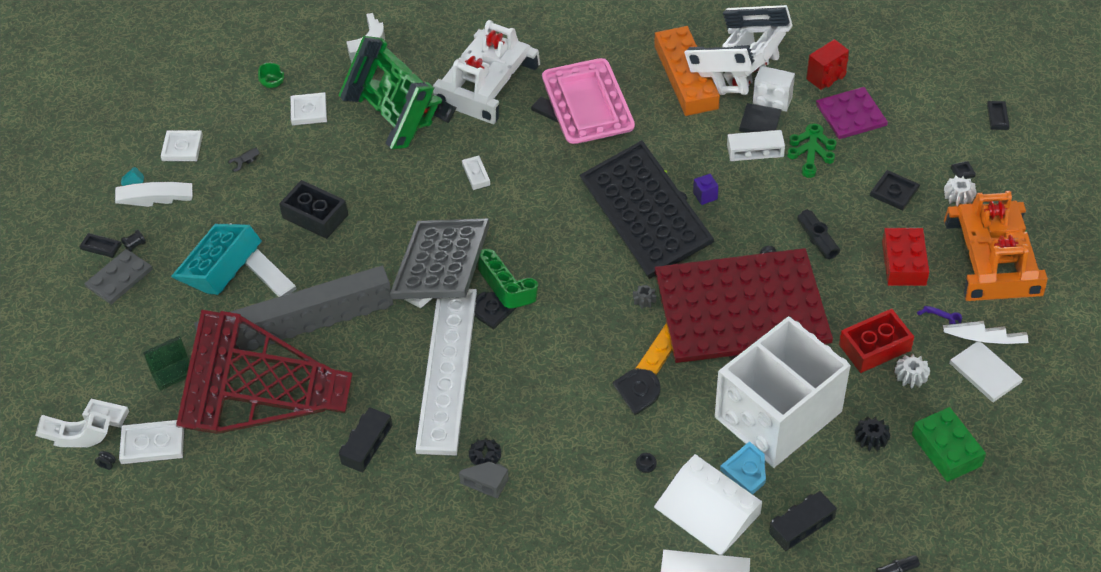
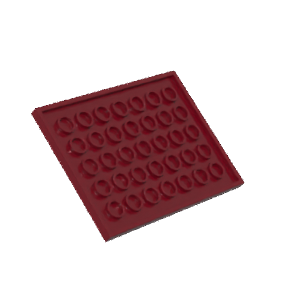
[655,248,833,363]

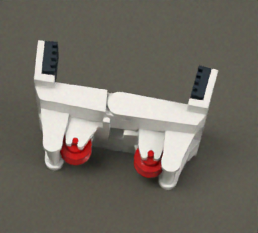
[433,20,540,124]

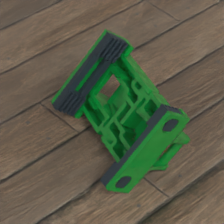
[339,36,442,149]

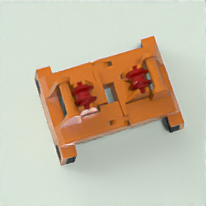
[944,191,1048,301]

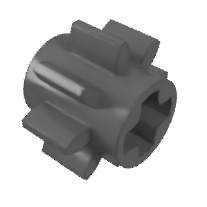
[633,285,656,309]

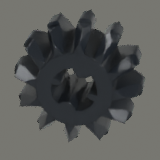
[854,416,891,452]

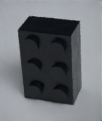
[279,180,348,239]

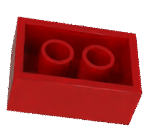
[882,228,929,286]
[839,309,914,373]

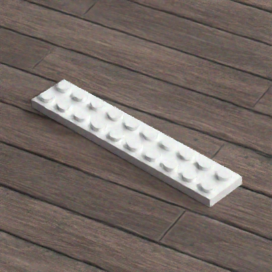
[415,289,477,456]

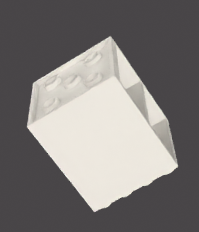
[715,316,850,468]

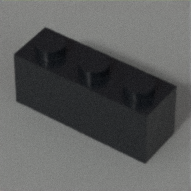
[339,407,393,473]
[769,491,837,552]

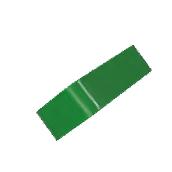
[478,249,538,308]

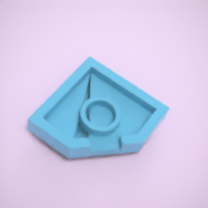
[720,441,766,495]

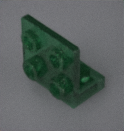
[143,336,190,391]

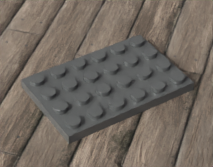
[390,218,490,299]

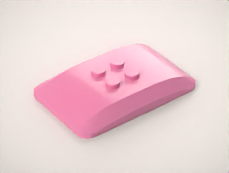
[542,58,635,144]

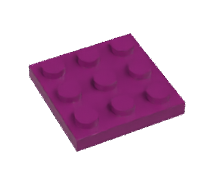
[816,87,888,139]

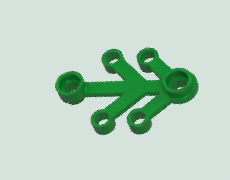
[787,123,837,178]

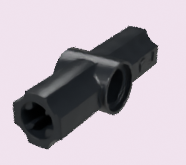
[797,209,840,260]

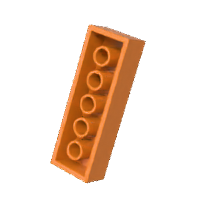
[655,26,720,116]

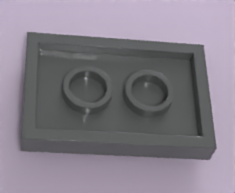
[84,249,153,305]

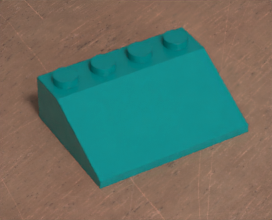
[171,224,262,295]

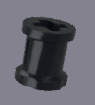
[121,229,146,252]

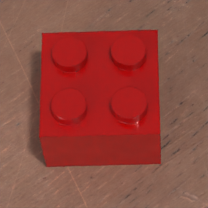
[806,39,849,90]

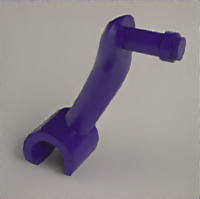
[917,306,962,324]

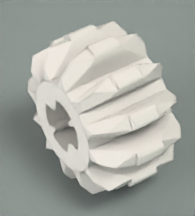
[944,176,976,206]
[894,354,930,389]

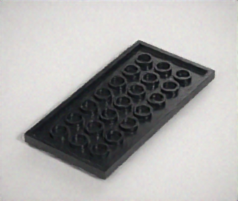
[579,140,714,279]

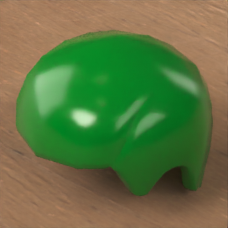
[258,62,284,88]

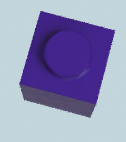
[693,174,719,205]

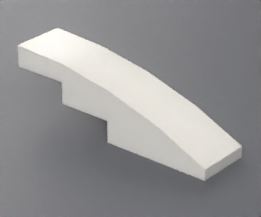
[115,182,193,207]
[943,321,1028,344]

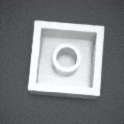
[753,66,795,112]

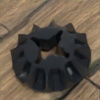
[468,438,502,465]

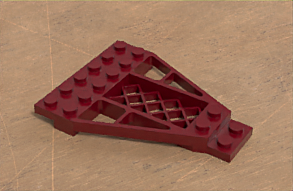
[176,310,352,434]

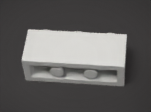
[727,130,785,161]

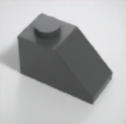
[459,462,509,499]

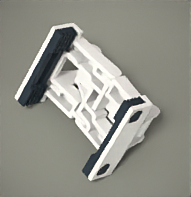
[684,5,793,95]

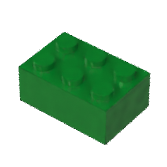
[912,407,986,482]

